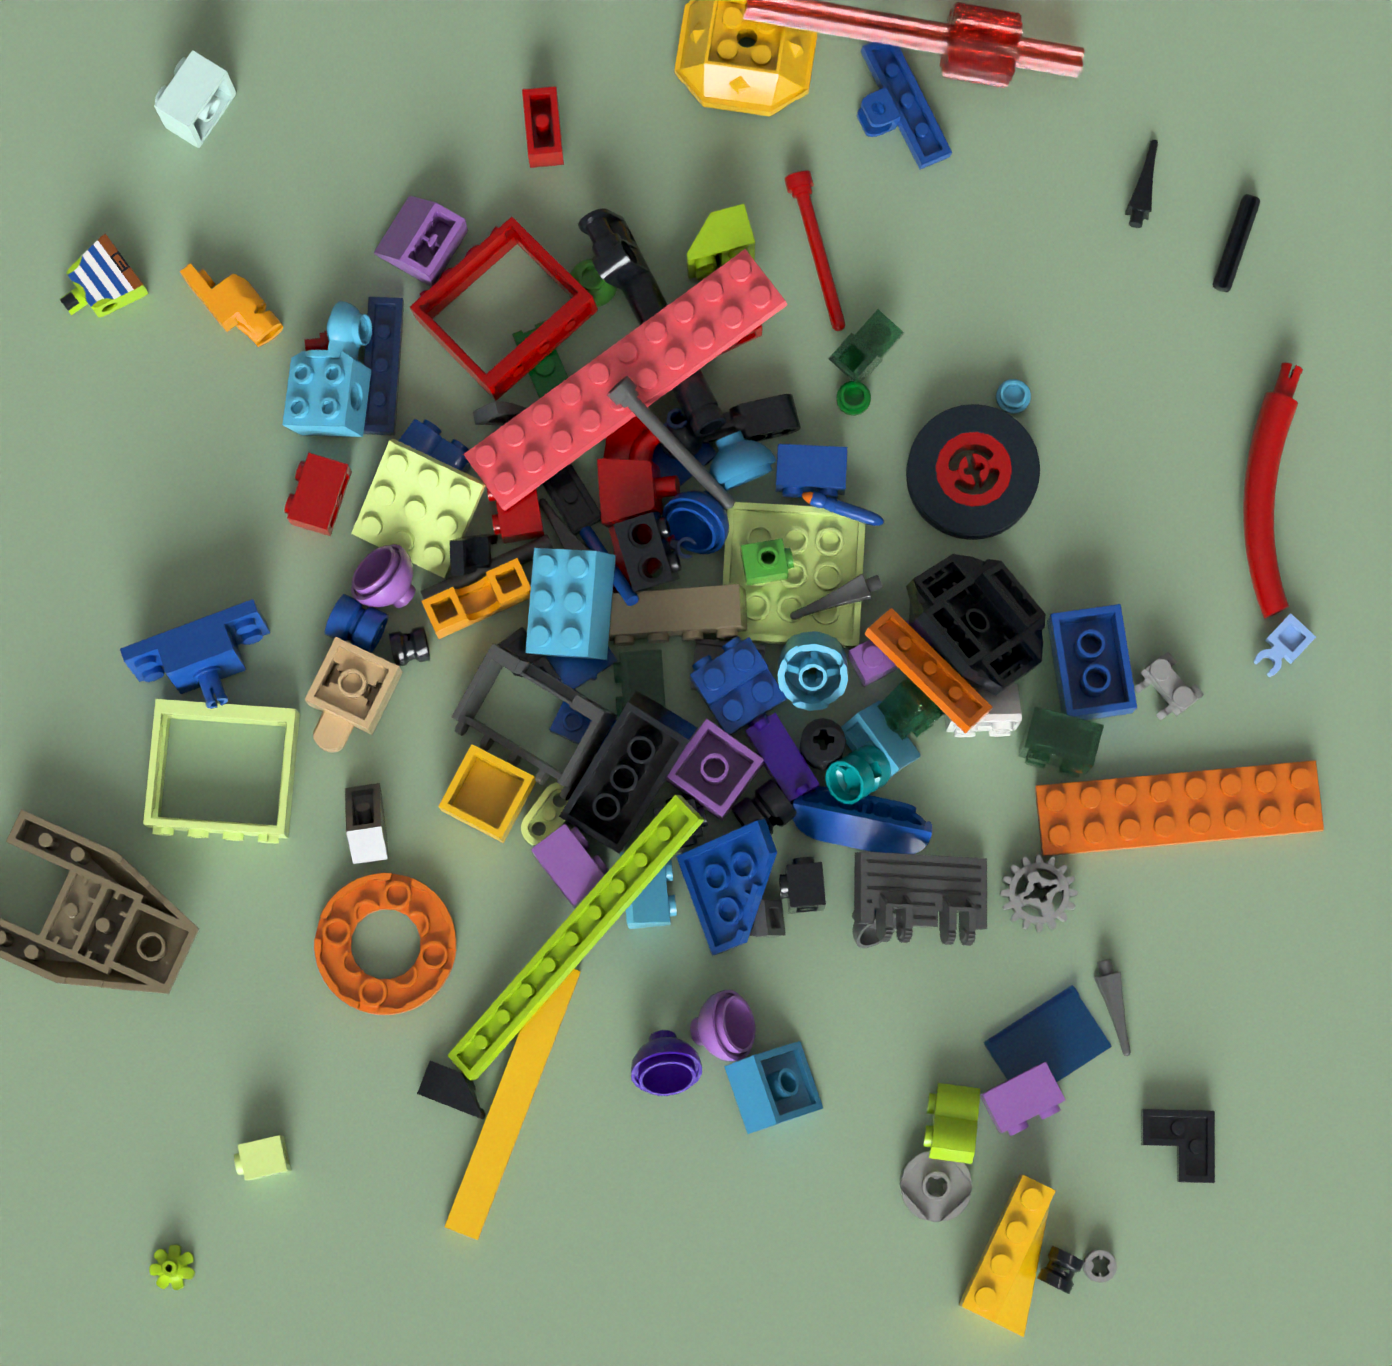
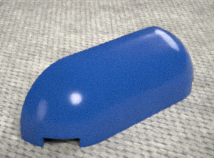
[793,786,932,854]

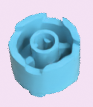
[777,631,848,711]

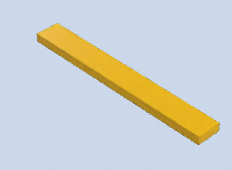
[444,969,581,1240]

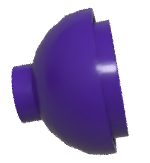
[631,1030,702,1096]

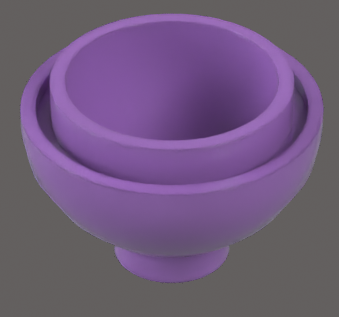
[351,544,416,608]
[690,990,756,1061]

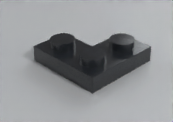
[1141,1109,1215,1183]

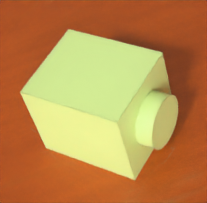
[234,1135,291,1180]

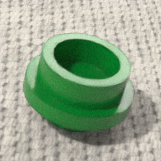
[836,381,871,416]

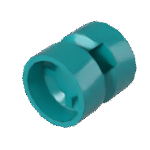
[825,745,891,804]

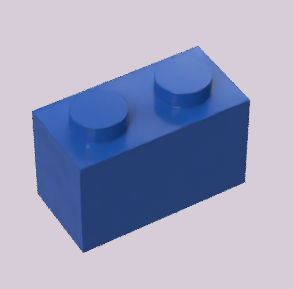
[775,444,848,499]

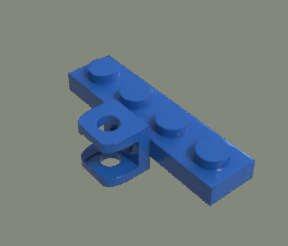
[856,34,952,170]

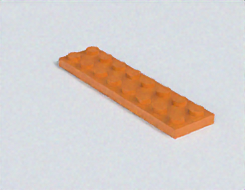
[1035,760,1324,857]

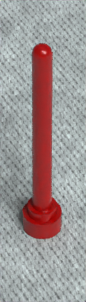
[784,170,845,331]

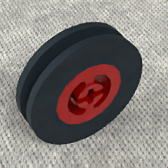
[906,404,1040,540]

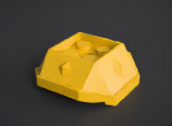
[674,0,819,117]

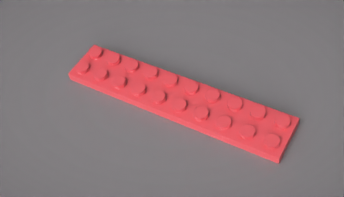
[463,249,787,511]

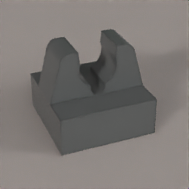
[749,900,786,937]

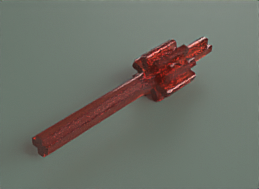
[743,0,1085,88]

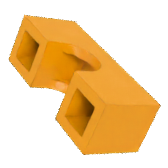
[421,558,531,639]

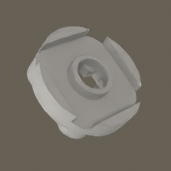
[900,1151,972,1222]

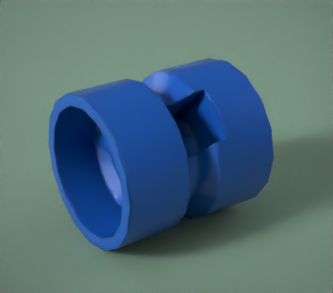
[324,594,389,653]

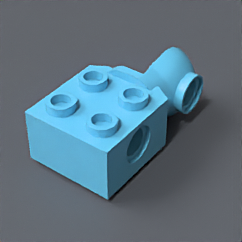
[282,301,372,437]

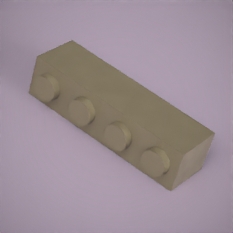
[609,584,747,646]

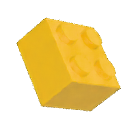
[438,744,536,843]

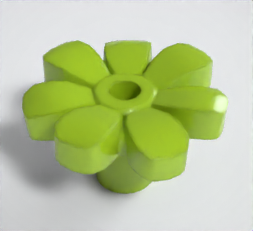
[149,1244,195,1290]

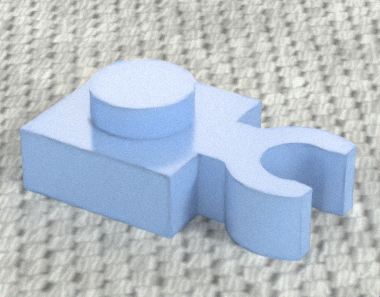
[1253,613,1316,677]

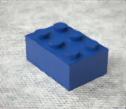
[1047,604,1137,723]

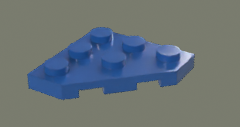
[676,819,777,956]

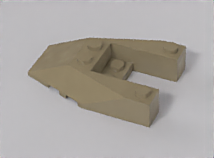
[0,809,199,994]

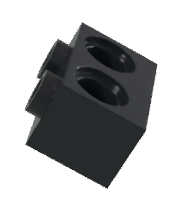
[613,512,682,592]

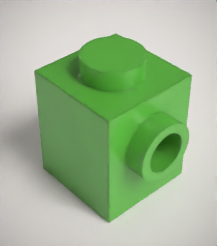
[741,538,794,586]

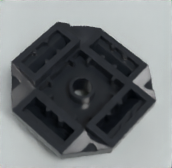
[906,554,1046,696]

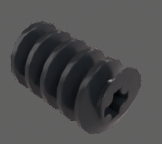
[799,718,846,771]

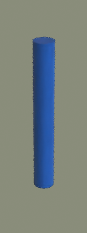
[579,526,639,606]

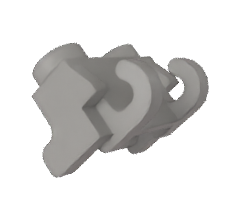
[1134,652,1204,721]

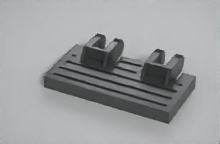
[854,851,987,946]

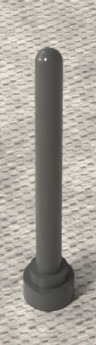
[607,376,735,509]

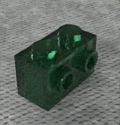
[877,677,945,740]

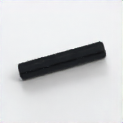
[1212,194,1260,292]

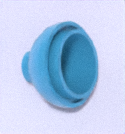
[709,431,776,491]

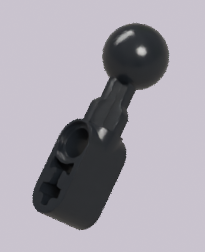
[660,394,801,460]

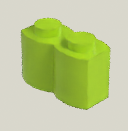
[923,1083,980,1164]

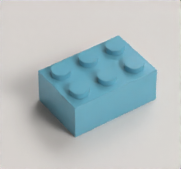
[525,548,616,660]

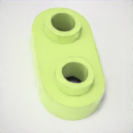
[521,782,569,846]

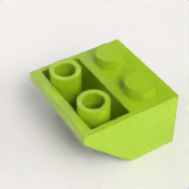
[686,204,755,281]

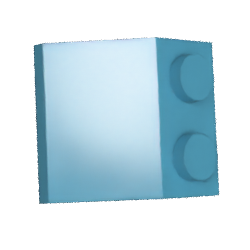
[620,852,677,929]

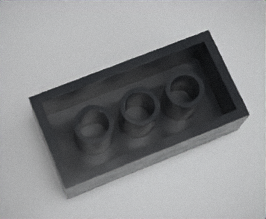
[559,690,698,854]

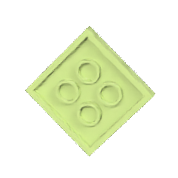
[351,439,486,578]

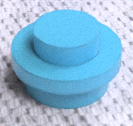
[996,379,1031,414]

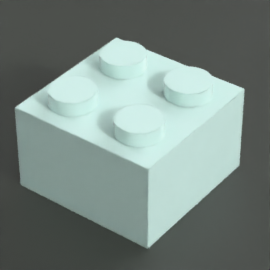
[154,50,237,148]

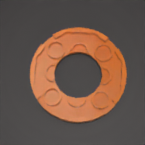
[314,873,457,1015]

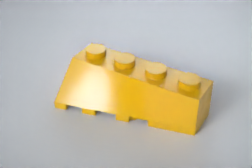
[959,1175,1056,1337]

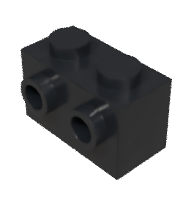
[779,857,826,914]

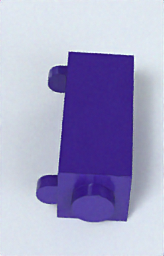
[745,713,819,805]

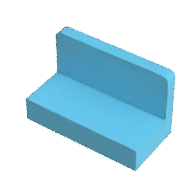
[841,701,921,778]

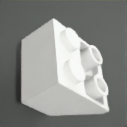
[945,684,1022,737]

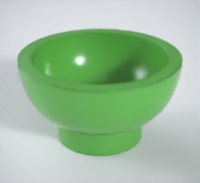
[570,258,617,307]

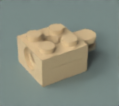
[305,637,403,752]

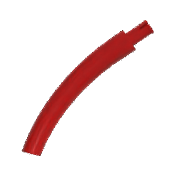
[1243,362,1303,619]

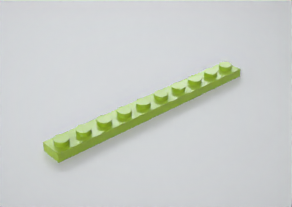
[447,794,704,1080]

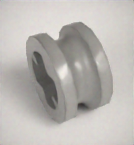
[1083,1250,1117,1283]

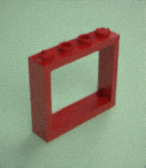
[410,216,598,401]

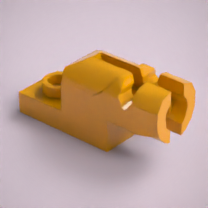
[180,263,283,347]

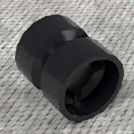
[731,779,796,835]

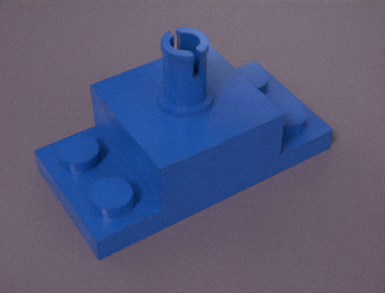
[120,599,270,709]

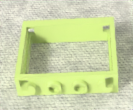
[143,699,300,844]

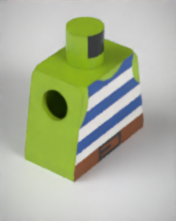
[60,233,149,318]

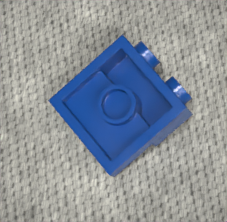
[690,636,787,735]

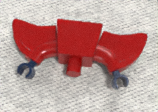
[597,408,697,593]

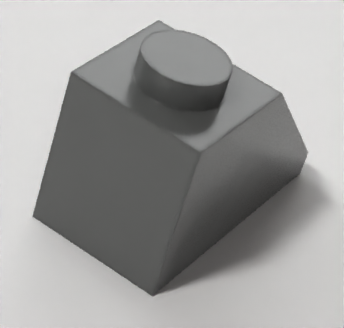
[345,783,388,864]

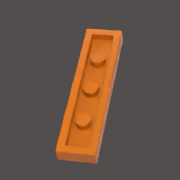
[865,608,993,734]

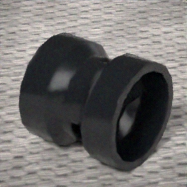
[389,626,430,666]
[1037,1246,1085,1294]

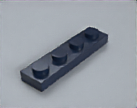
[363,297,404,436]

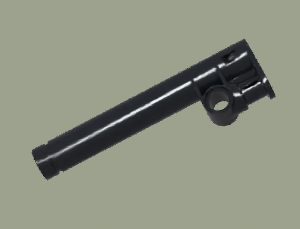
[578,208,726,437]

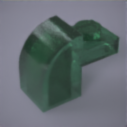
[828,309,904,383]

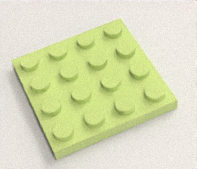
[719,502,866,648]

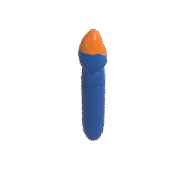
[802,492,884,526]

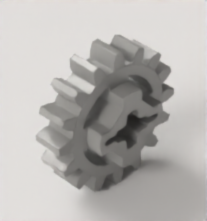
[1000,854,1078,932]

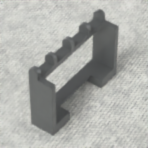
[452,643,617,801]

